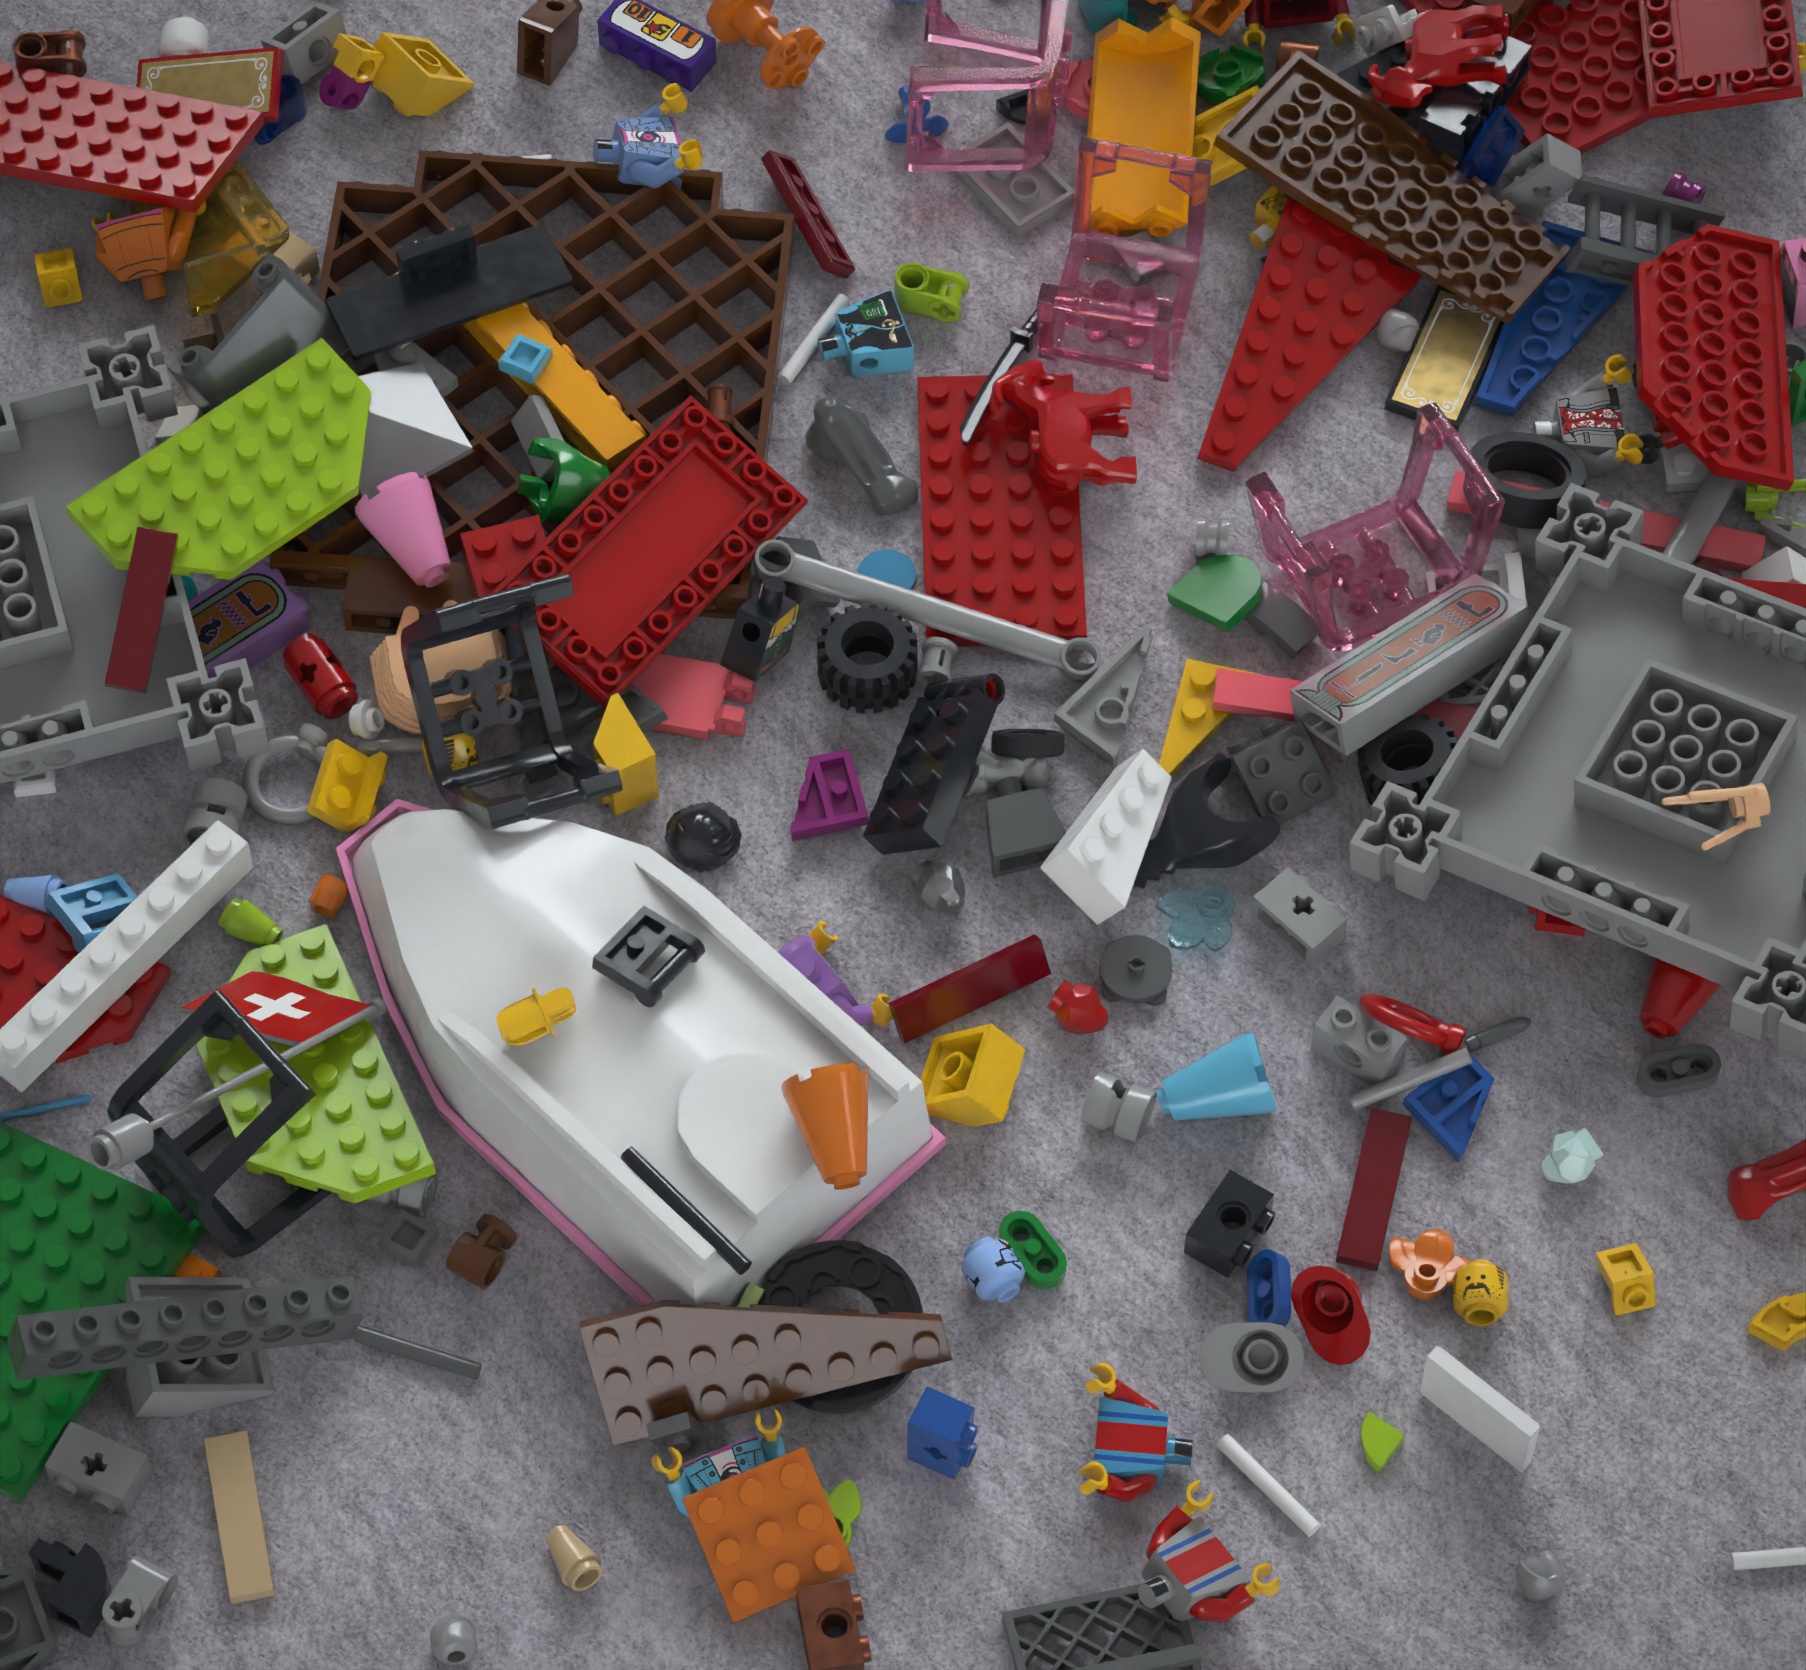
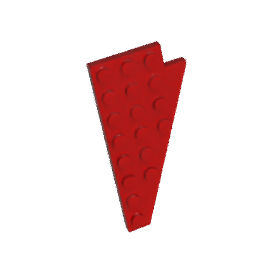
[1197,195,1421,472]

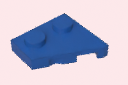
[1402,1054,1494,1162]

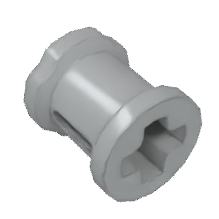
[916,637,958,688]

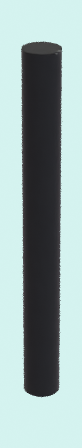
[621,1146,752,1275]

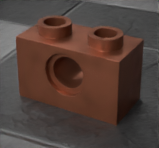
[796,1579,872,1670]

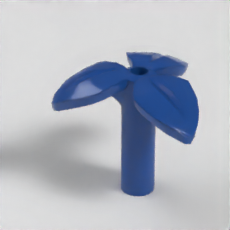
[885,84,949,143]

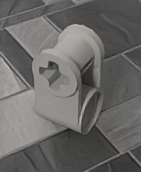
[102,1555,178,1647]

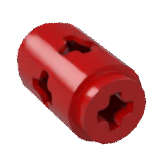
[282,633,358,719]

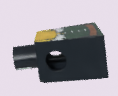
[720,578,799,682]

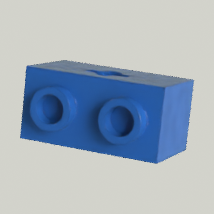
[907,1386,978,1480]

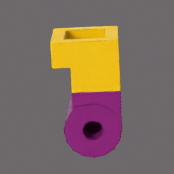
[319,33,385,110]

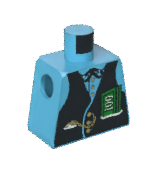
[818,290,914,377]

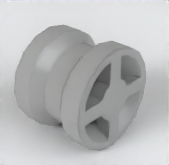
[1195,516,1230,556]

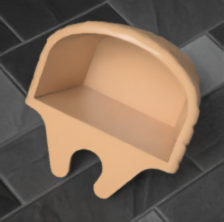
[369,600,513,736]

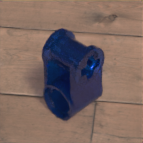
[253,75,307,145]

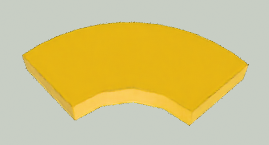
[1746,1292,1806,1353]

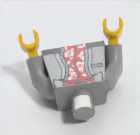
[1533,354,1644,476]

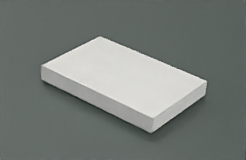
[1420,1346,1540,1473]

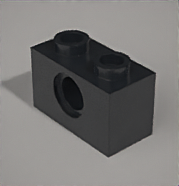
[1184,1170,1276,1278]

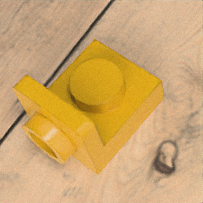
[34,247,83,308]
[1596,1243,1656,1316]

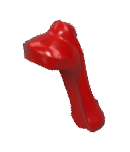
[1727,1138,1806,1221]

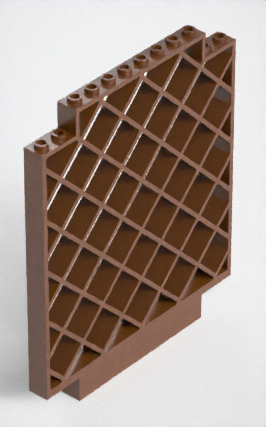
[270,150,795,654]

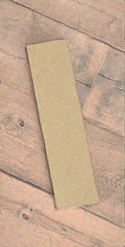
[204,1430,275,1604]

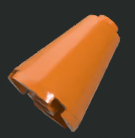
[781,1063,869,1190]

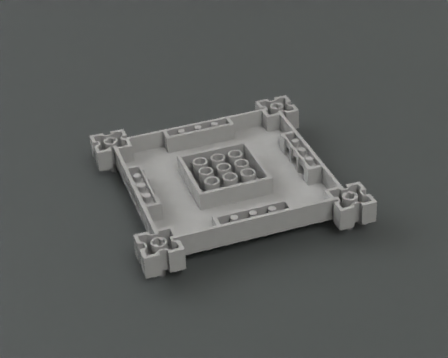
[0,325,270,784]
[1349,483,1806,1060]

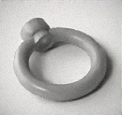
[242,723,331,824]

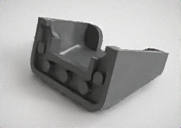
[167,253,348,415]

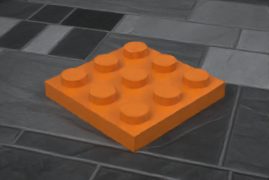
[682,1446,856,1623]

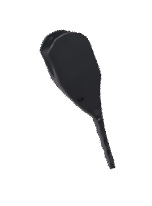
[1129,753,1280,896]

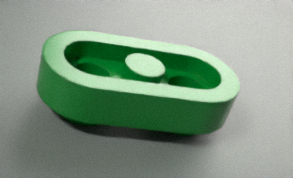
[999,1211,1067,1289]

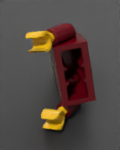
[1243,0,1356,55]

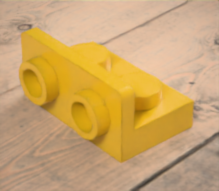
[306,739,388,834]

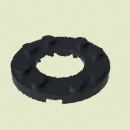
[757,1240,923,1414]

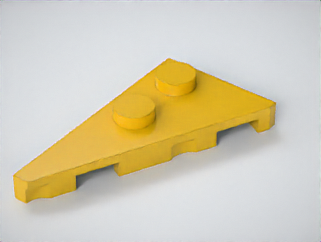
[1159,659,1262,777]

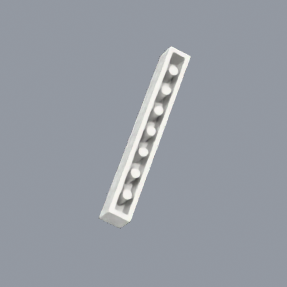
[0,820,253,1092]

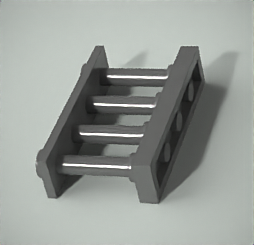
[1566,175,1725,287]

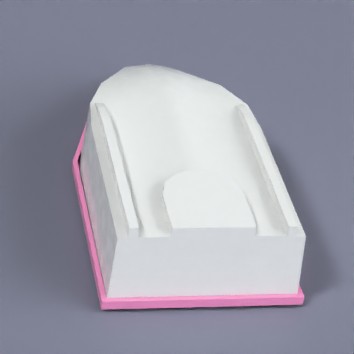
[336,799,946,1307]

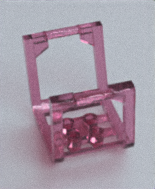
[905,0,1073,172]
[1037,137,1212,383]
[1245,402,1505,652]

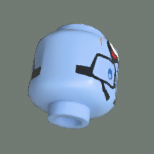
[961,1237,1025,1303]

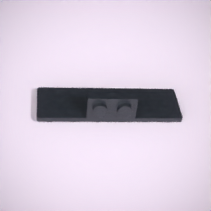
[326,224,573,360]

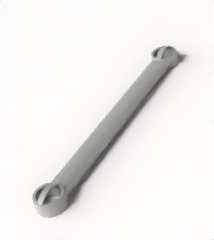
[1662,341,1806,565]
[754,539,1101,682]

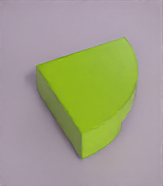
[1361,1411,1405,1473]

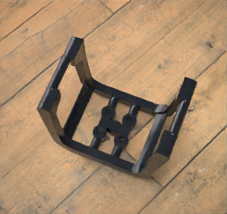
[400,573,623,830]
[107,990,332,1258]

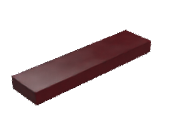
[761,150,856,278]
[104,526,179,694]
[888,934,1051,1043]
[1336,1108,1412,1271]

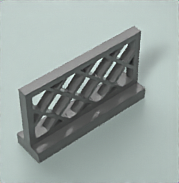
[1002,1584,1202,1670]

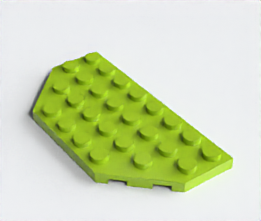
[66,338,372,580]
[195,924,436,1204]

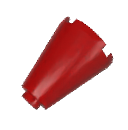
[1639,958,1722,1039]

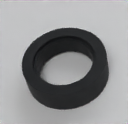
[1463,432,1587,529]

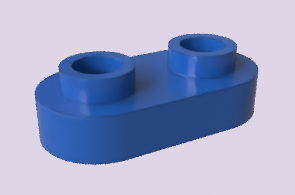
[1247,1249,1292,1326]

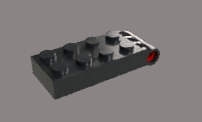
[862,673,1005,855]

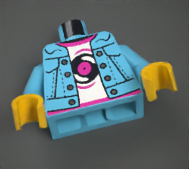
[651,1408,785,1519]

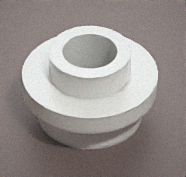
[349,700,384,740]

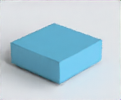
[498,333,553,384]

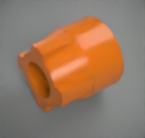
[308,874,349,920]

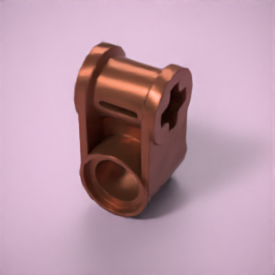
[13,30,87,77]

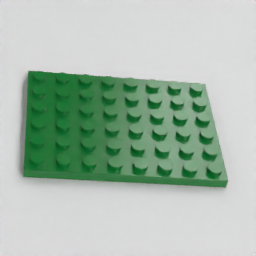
[0,1122,205,1503]

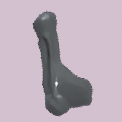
[805,396,918,515]

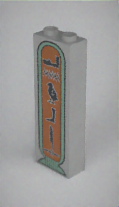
[1289,573,1531,756]

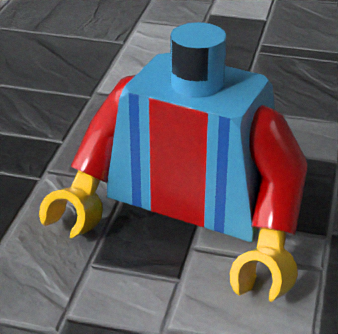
[1078,1362,1193,1503]

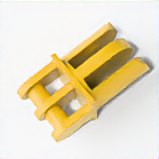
[496,987,576,1047]

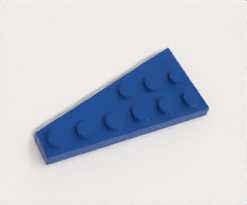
[1475,220,1654,416]

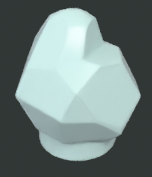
[1541,1127,1604,1183]

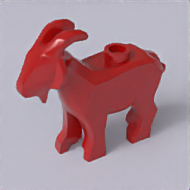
[1367,4,1510,108]
[988,359,1137,492]

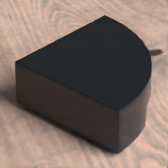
[996,88,1046,125]

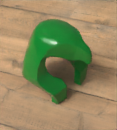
[517,438,611,525]

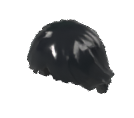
[664,802,742,873]

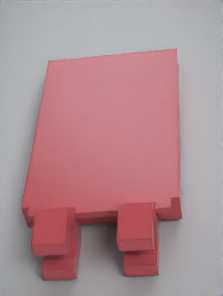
[597,654,756,741]

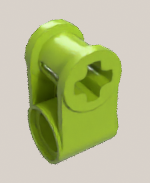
[894,263,970,323]

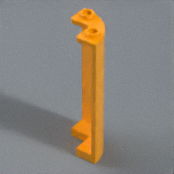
[1080,17,1201,238]

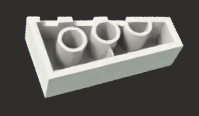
[1040,749,1172,925]

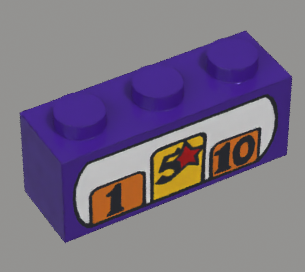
[597,0,717,92]

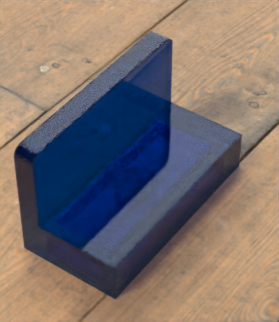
[1462,105,1526,187]

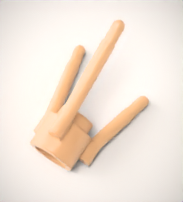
[1661,782,1770,851]

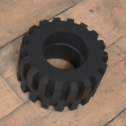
[817,603,918,714]
[1357,714,1458,805]

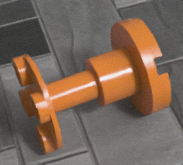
[706,0,825,89]

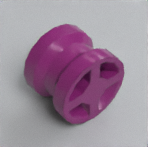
[1662,172,1706,204]

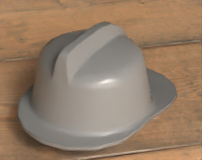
[1199,1322,1304,1393]

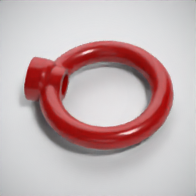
[1359,993,1467,1056]

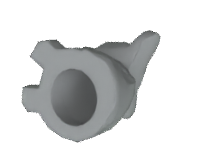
[964,747,1050,797]

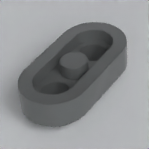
[1637,1044,1721,1098]

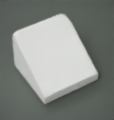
[155,405,204,443]

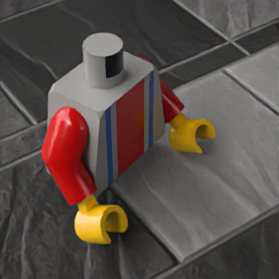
[1138,1480,1280,1622]

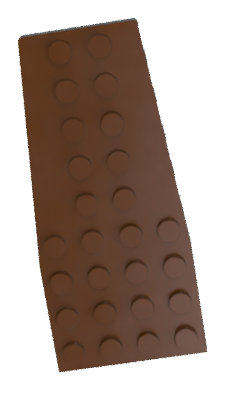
[1213,50,1570,324]

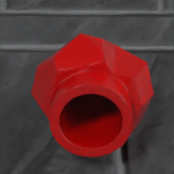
[1047,979,1108,1035]

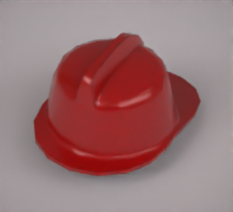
[1291,1265,1371,1365]

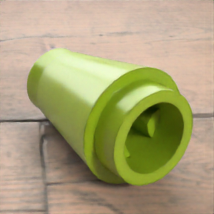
[218,897,283,947]

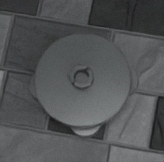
[1099,935,1172,1006]

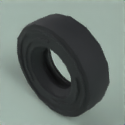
[991,729,1065,758]

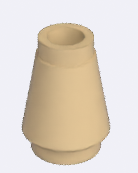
[545,1525,602,1591]

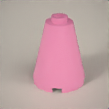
[355,472,452,588]

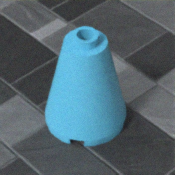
[1156,1032,1277,1121]

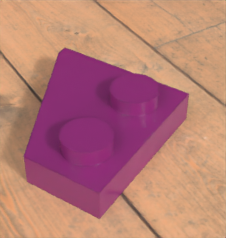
[790,749,869,841]

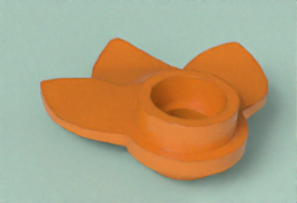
[1388,1229,1471,1300]

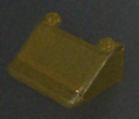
[130,161,290,318]

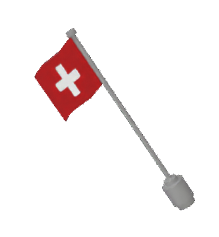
[87,971,386,1170]

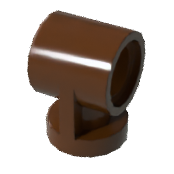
[446,1214,517,1289]

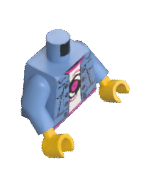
[593,83,703,188]

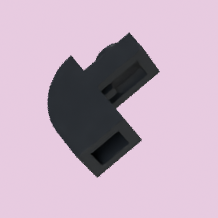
[29,1538,112,1638]

